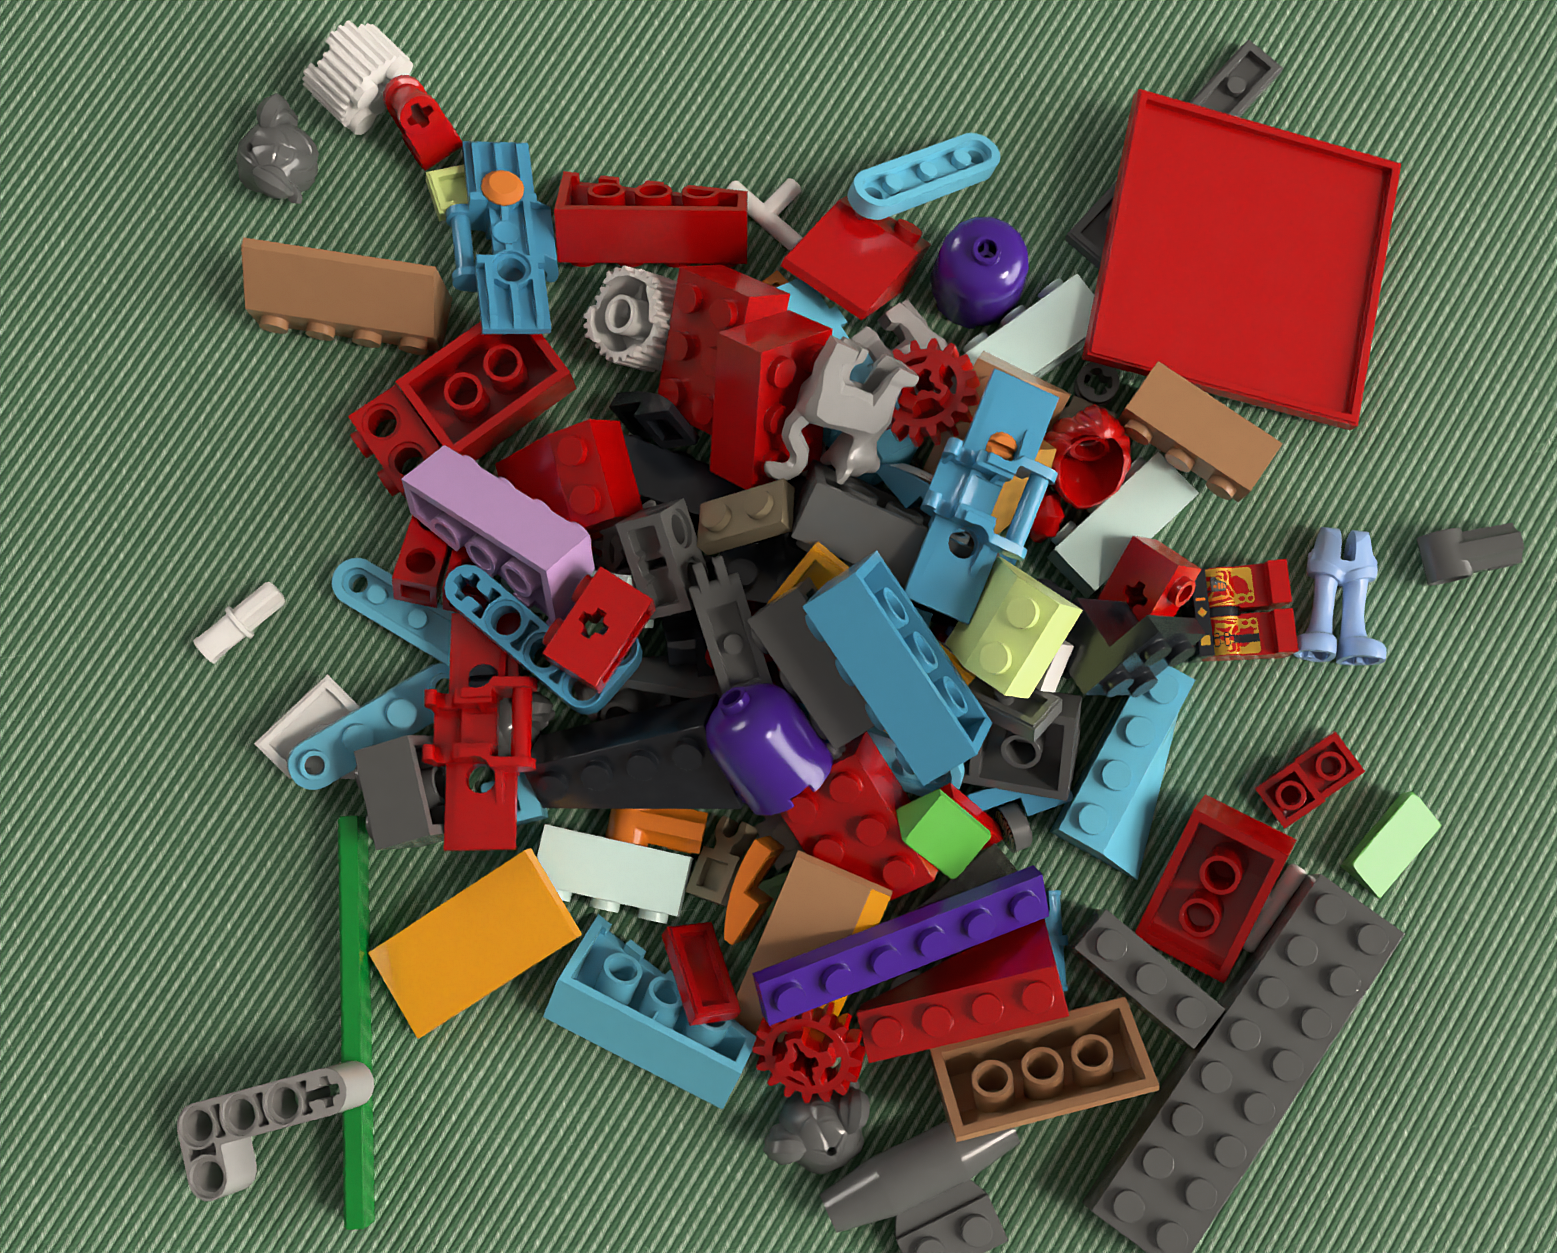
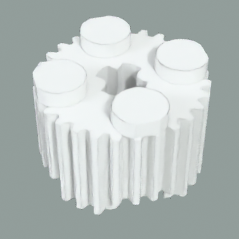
[302,20,413,135]
[583,266,677,372]

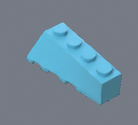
[1050,666,1195,880]
[543,914,756,1110]

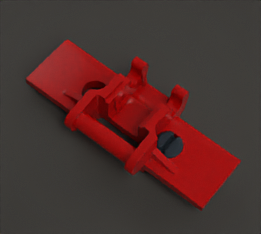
[422,613,538,851]

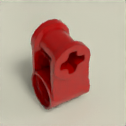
[383,75,462,171]

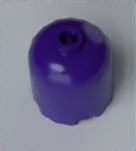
[930,216,1029,329]
[706,683,834,815]

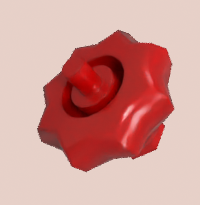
[1028,485,1065,544]

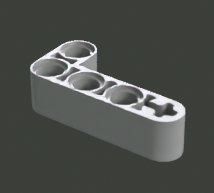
[177,1061,374,1201]

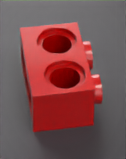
[348,384,441,500]

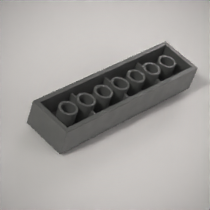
[1082,874,1405,1253]

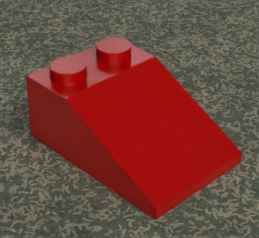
[780,196,931,320]
[495,419,643,534]
[1135,794,1297,983]

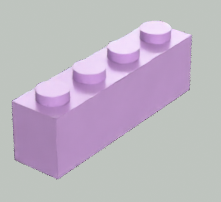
[401,445,595,626]

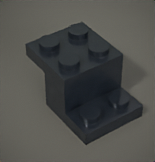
[1061,598,1207,697]

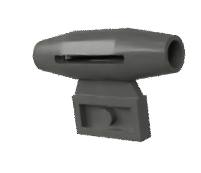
[819,1121,1020,1253]

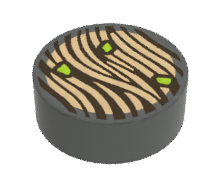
[993,801,1033,853]

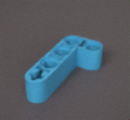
[444,565,643,715]

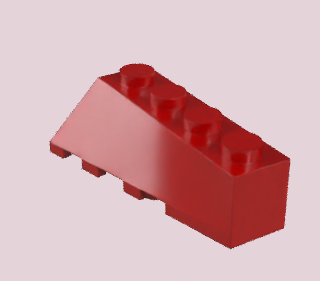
[554,171,748,268]
[857,919,1069,1063]

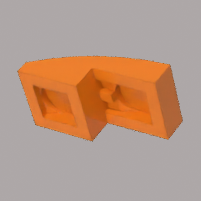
[724,836,785,945]

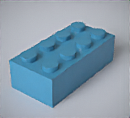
[802,550,992,786]

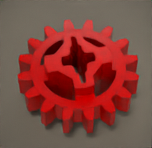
[885,338,981,447]
[752,1002,866,1103]

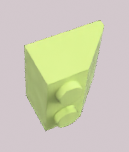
[945,556,1083,699]

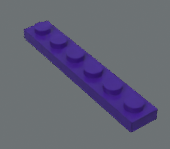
[752,865,1049,1026]

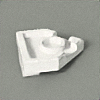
[254,674,360,779]

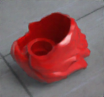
[1043,404,1131,509]

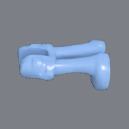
[1293,527,1386,665]

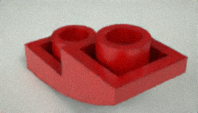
[1255,731,1365,829]

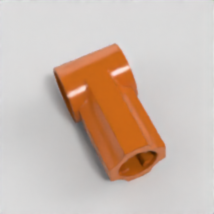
[605,809,708,854]

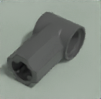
[1416,522,1524,586]

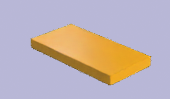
[368,848,582,1039]

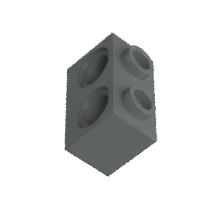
[615,498,711,620]

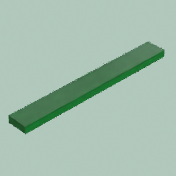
[338,815,375,1230]

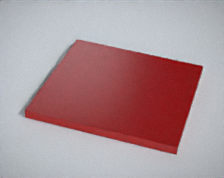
[1082,89,1401,430]

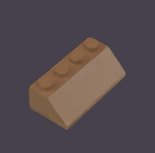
[241,237,452,355]
[930,997,1159,1142]

